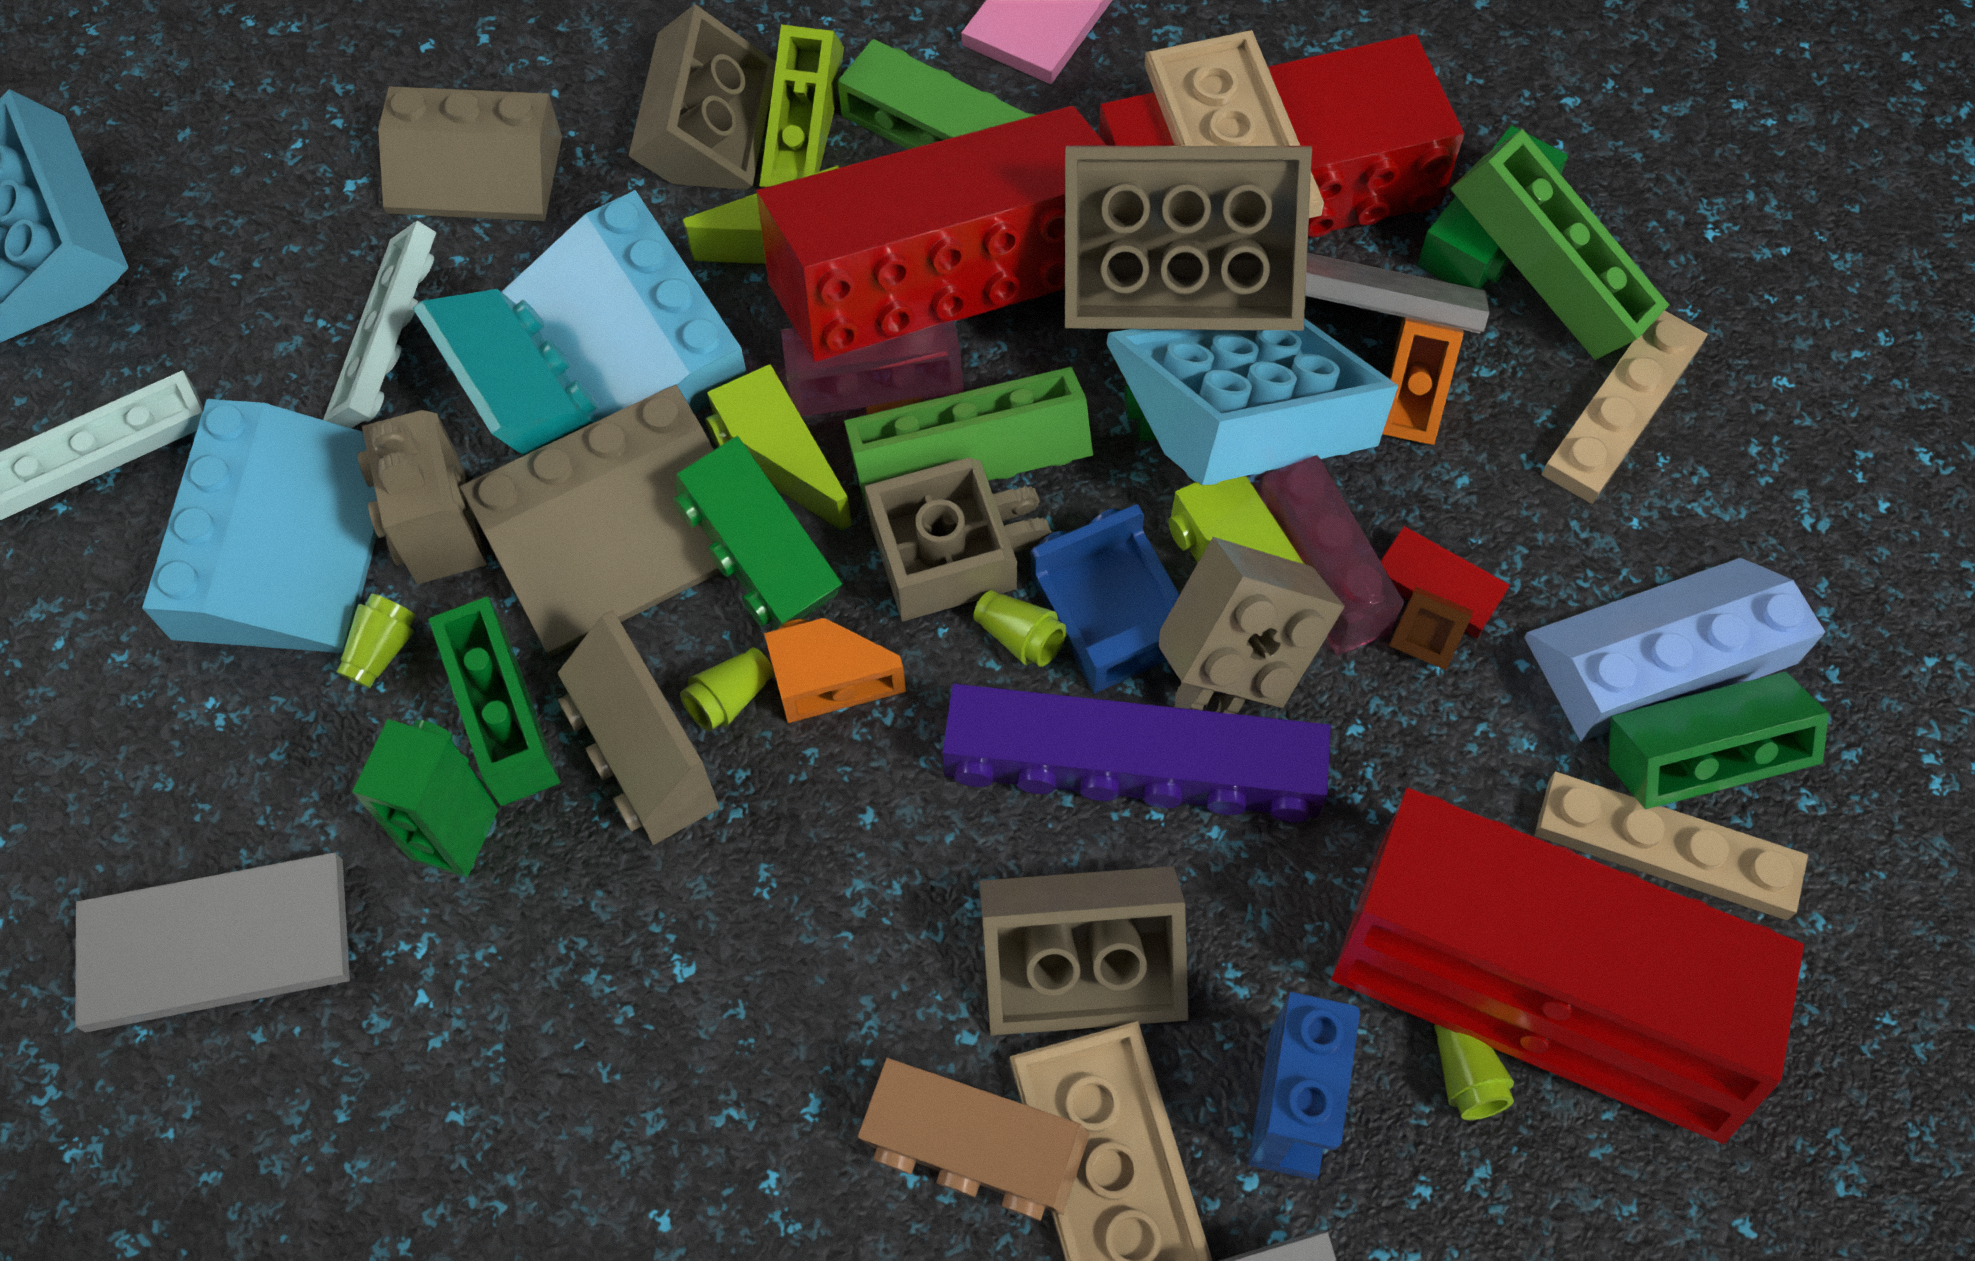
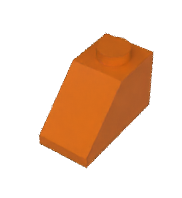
[1382,317,1464,445]
[764,618,906,723]

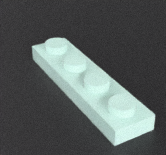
[323,221,436,428]
[0,370,204,520]

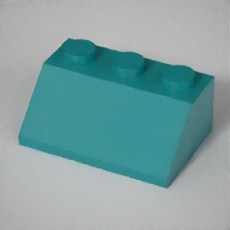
[413,289,598,456]

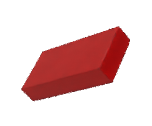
[1372,526,1510,639]

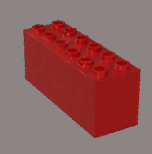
[1099,34,1465,237]
[756,106,1107,362]
[1330,787,1804,1144]

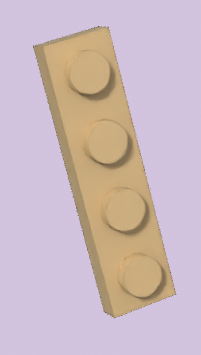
[1541,310,1708,504]
[1534,771,1808,920]

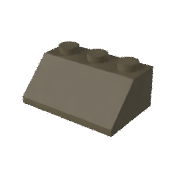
[629,4,776,190]
[378,86,562,221]
[557,610,720,845]
[979,866,1188,1036]

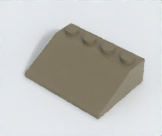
[1065,146,1312,331]
[460,384,721,658]

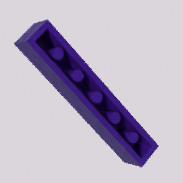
[943,684,1331,822]

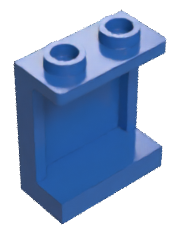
[1030,505,1180,694]
[1248,992,1360,1180]

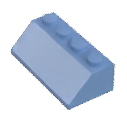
[1524,558,1825,742]

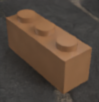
[857,1058,1090,1221]

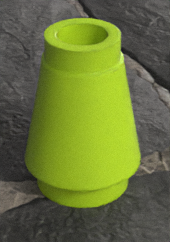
[973,590,1066,667]
[336,594,416,689]
[680,647,774,731]
[1434,1024,1514,1120]

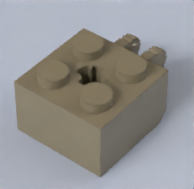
[358,410,487,584]
[865,457,1052,622]
[1159,537,1345,714]

